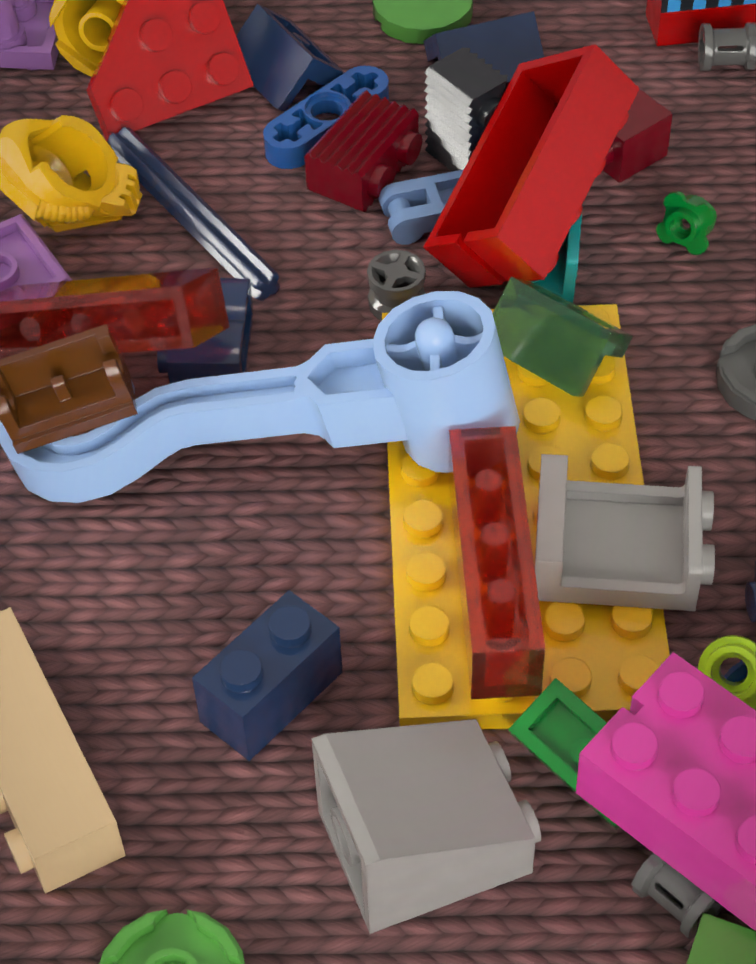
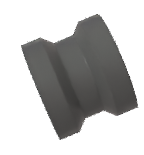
[367,250,426,321]

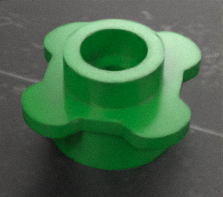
[656,191,717,255]

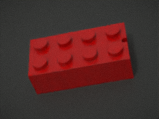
[423,44,640,288]

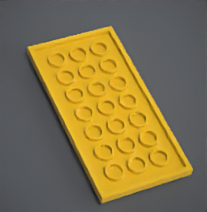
[382,304,670,730]

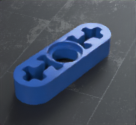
[263,66,389,169]

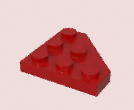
[86,0,254,141]

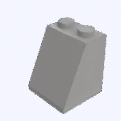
[311,719,541,934]

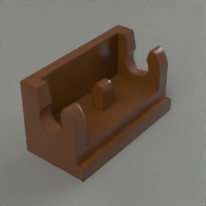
[0,324,138,454]

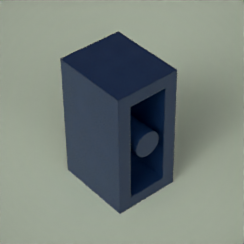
[192,590,343,761]

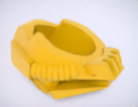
[0,115,143,232]

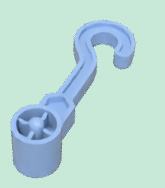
[0,291,520,503]

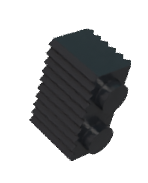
[424,47,508,172]

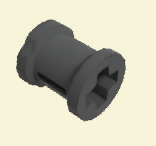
[698,22,756,71]
[631,853,723,940]

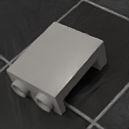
[533,454,715,611]

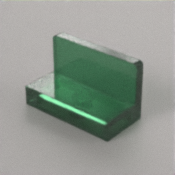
[493,277,633,397]

